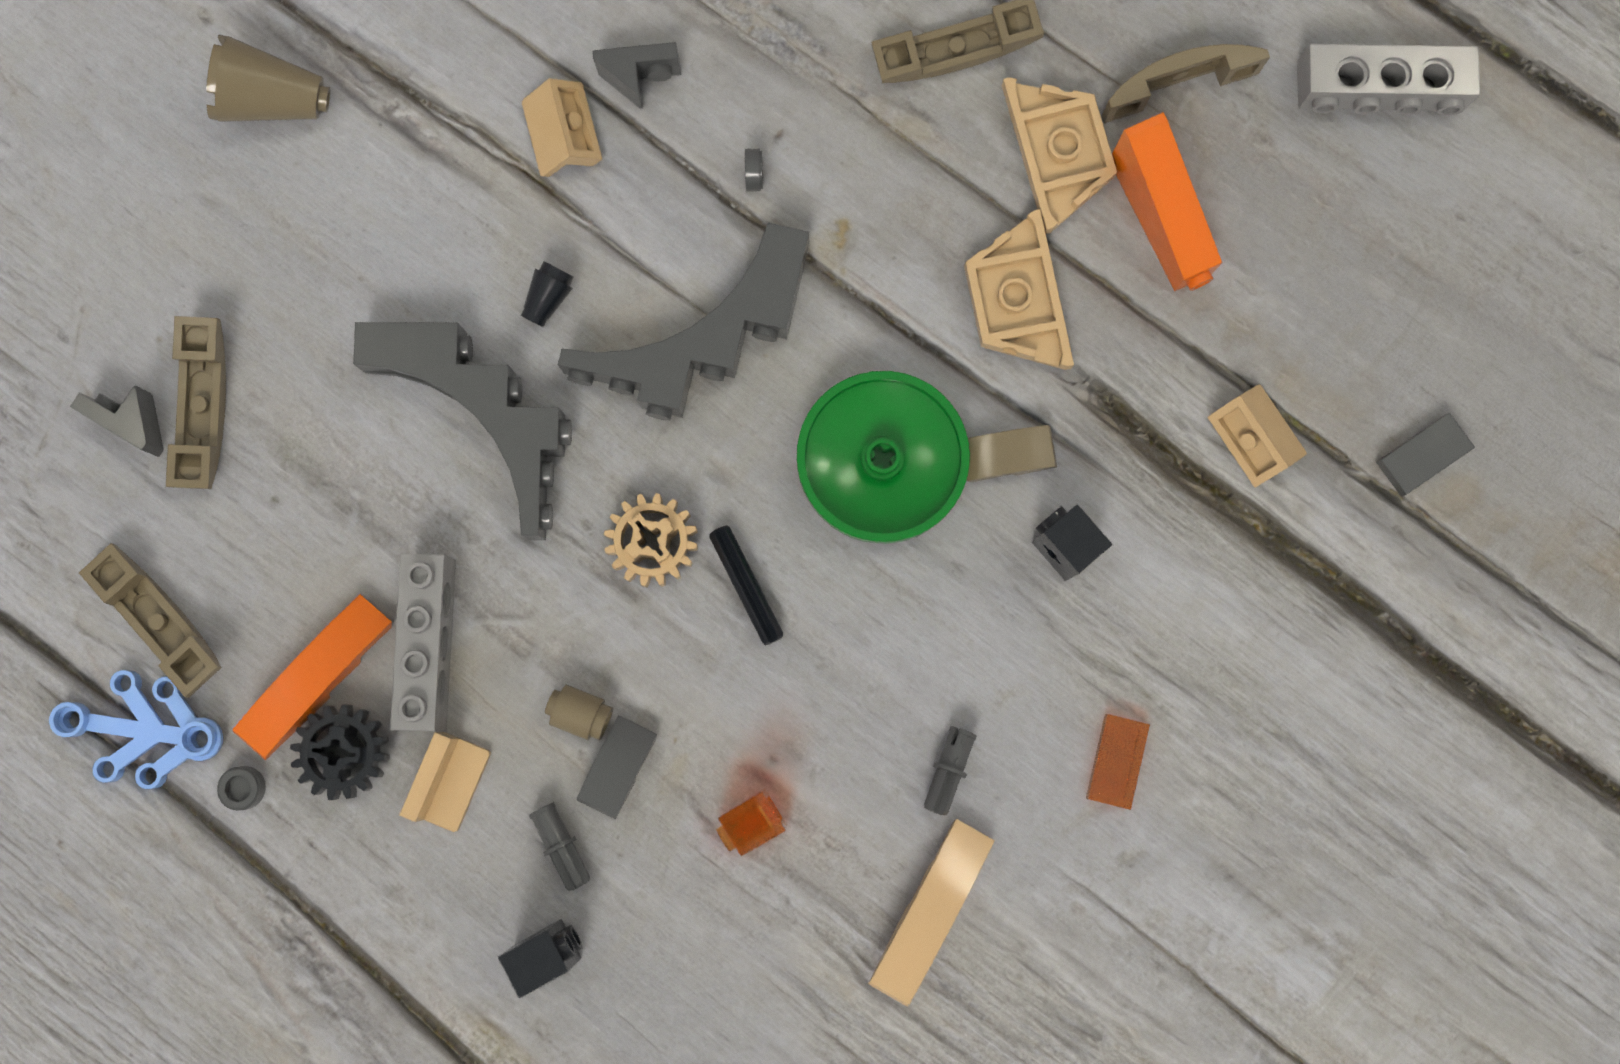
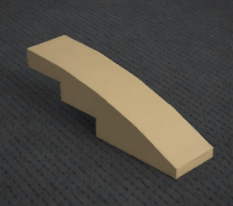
[868,819,995,1006]

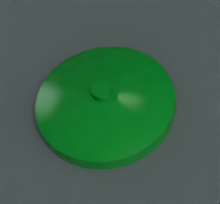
[797,371,970,544]

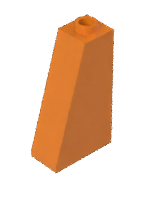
[1112,112,1222,292]

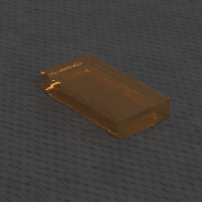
[1086,714,1150,810]

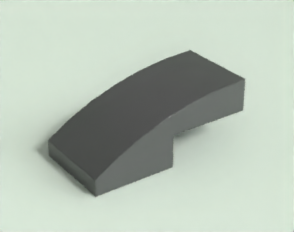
[577,715,657,820]

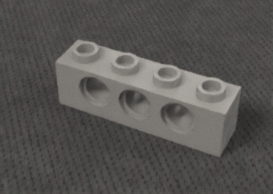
[1297,44,1480,116]
[390,553,456,732]

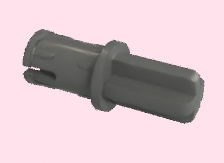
[924,726,977,815]
[529,802,590,891]

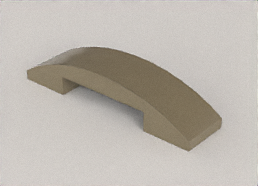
[871,0,1044,83]
[1101,44,1270,124]
[166,316,226,489]
[79,543,222,698]

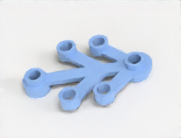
[49,670,223,789]

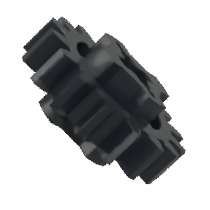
[290,704,390,800]

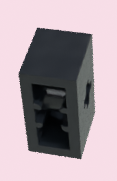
[1032,504,1113,581]
[498,919,583,999]

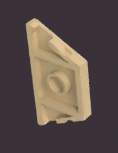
[1001,77,1117,234]
[964,209,1074,370]

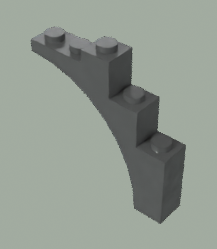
[557,223,809,421]
[353,322,572,541]

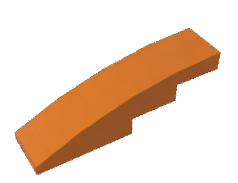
[232,594,392,760]

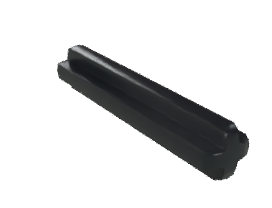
[709,525,783,645]

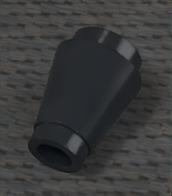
[521,261,574,327]

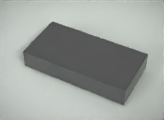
[1376,413,1475,497]

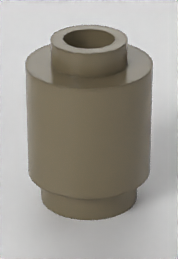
[545,684,613,740]

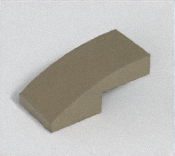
[967,425,1057,483]

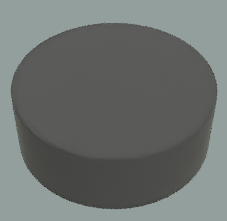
[745,149,763,192]
[217,766,266,811]

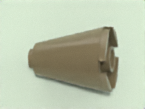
[206,35,331,122]

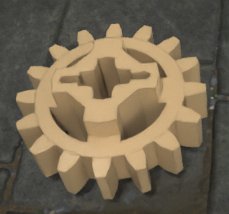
[604,493,698,588]

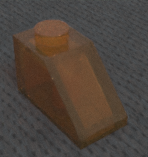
[716,788,787,856]

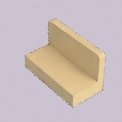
[522,78,602,177]
[1207,384,1307,488]
[399,732,491,832]

